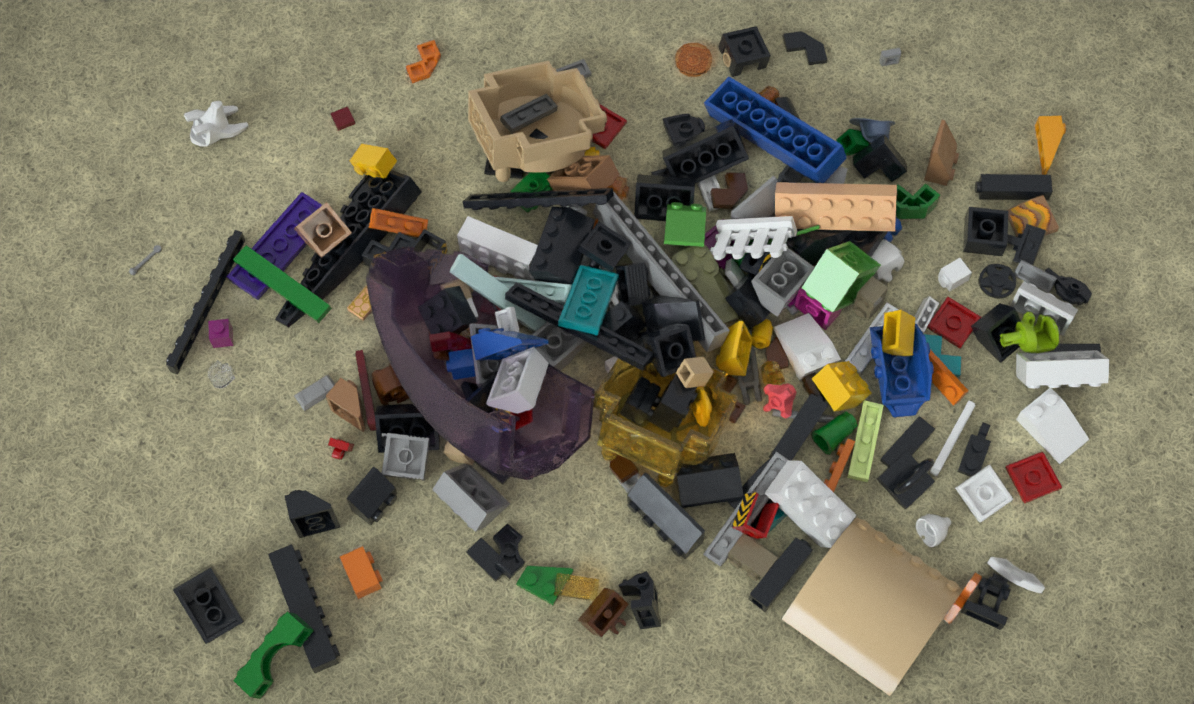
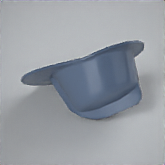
[849,118,895,143]

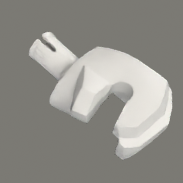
[871,239,904,283]

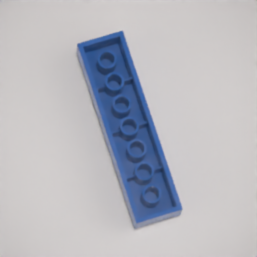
[704,77,847,183]

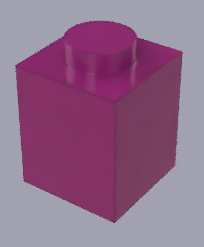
[208,319,233,348]

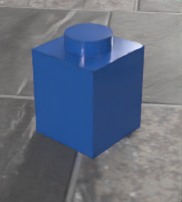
[446,349,476,380]

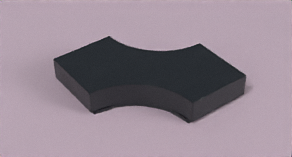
[493,523,525,579]

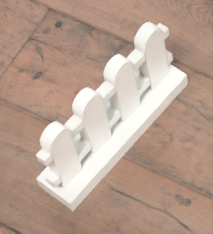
[710,216,797,260]

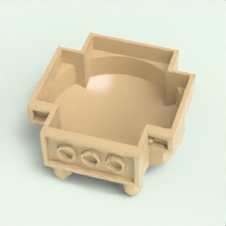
[468,61,607,182]

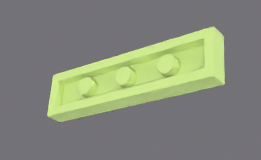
[847,400,884,482]

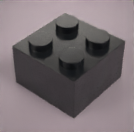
[963,207,1008,256]
[418,286,478,335]
[649,374,698,433]

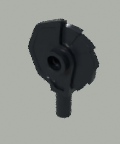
[1045,268,1092,305]

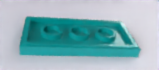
[558,265,619,335]

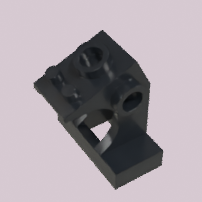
[619,571,661,630]
[961,573,1011,630]

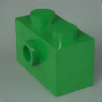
[510,172,553,213]

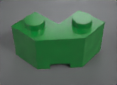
[896,183,940,219]

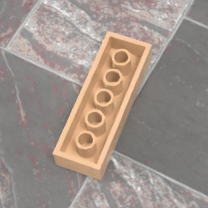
[775,182,897,231]

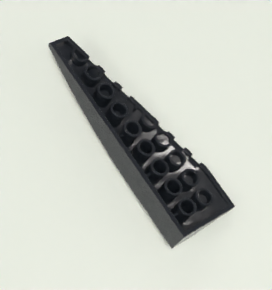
[275,170,422,328]

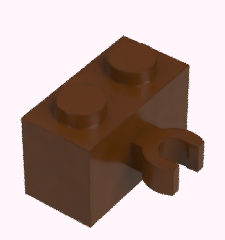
[578,588,629,637]

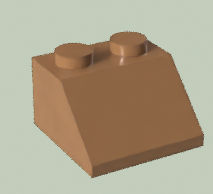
[294,202,352,257]
[326,378,366,432]

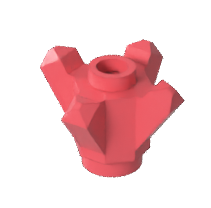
[763,383,796,419]

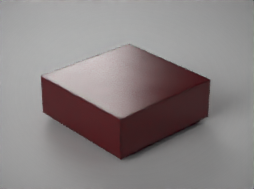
[330,106,355,131]

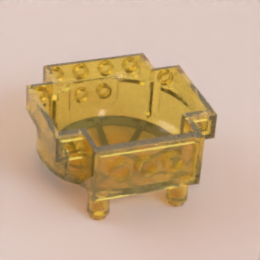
[592,358,738,487]

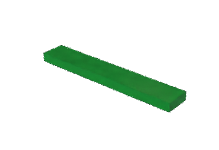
[233,245,332,323]

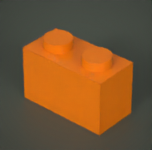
[340,546,383,599]

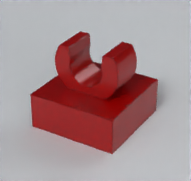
[328,437,355,460]

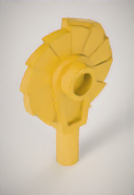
[692,386,712,427]

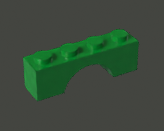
[233,611,314,699]

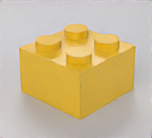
[812,361,872,411]

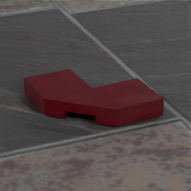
[429,331,472,352]

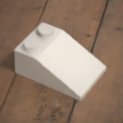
[773,313,841,381]
[1016,387,1089,464]

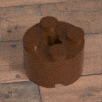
[371,360,419,405]

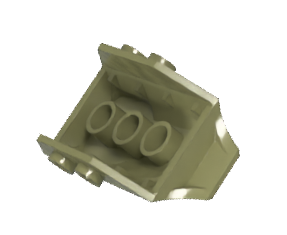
[670,245,738,324]

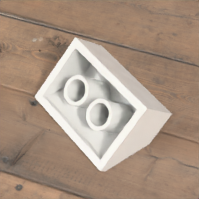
[1010,282,1078,335]
[486,347,549,414]

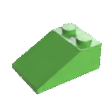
[664,202,706,247]

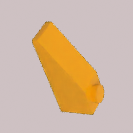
[1035,116,1066,175]

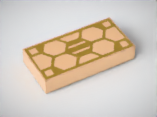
[347,279,388,321]

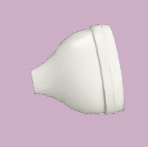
[916,514,951,547]

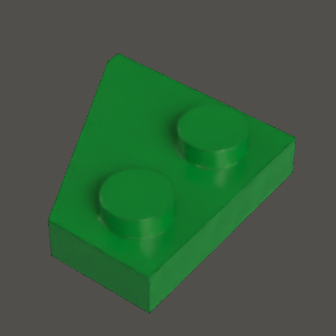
[516,566,574,605]

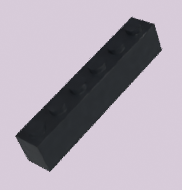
[268,544,340,673]

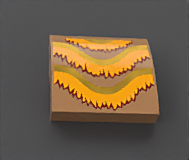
[1006,195,1059,237]

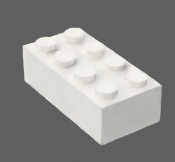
[457,216,538,280]
[1016,350,1109,389]
[765,461,856,548]

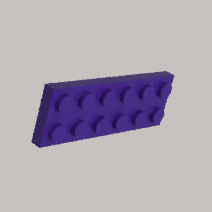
[226,192,322,300]

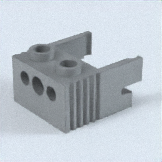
[381,433,430,481]

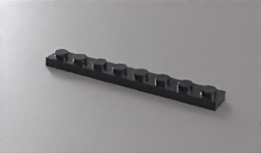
[462,188,614,210]
[166,230,246,375]
[505,282,654,371]

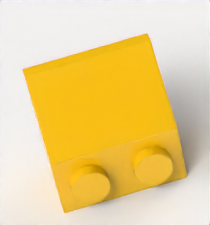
[716,321,753,376]

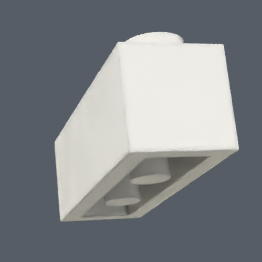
[914,296,939,333]

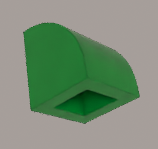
[836,129,869,156]

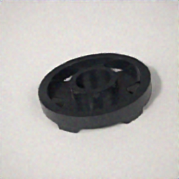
[979,264,1017,299]

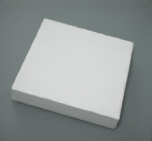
[955,465,1013,523]

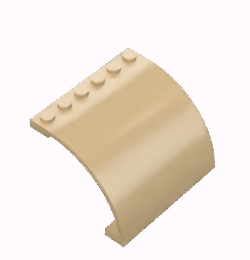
[782,517,963,696]

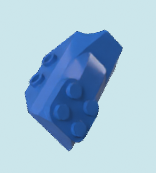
[869,324,934,418]

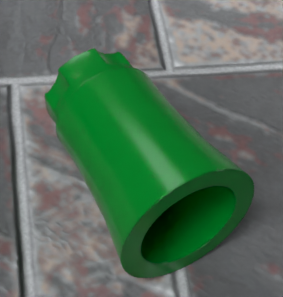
[811,411,858,455]

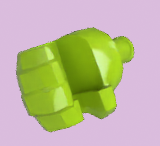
[1000,312,1059,354]

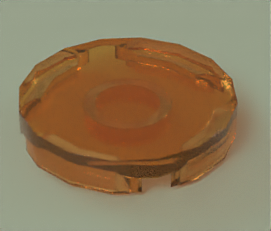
[675,43,712,77]

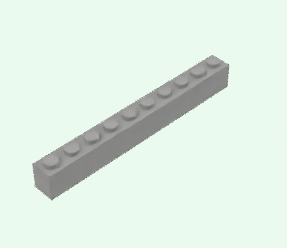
[593,192,730,352]

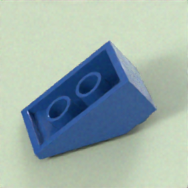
[471,328,549,360]

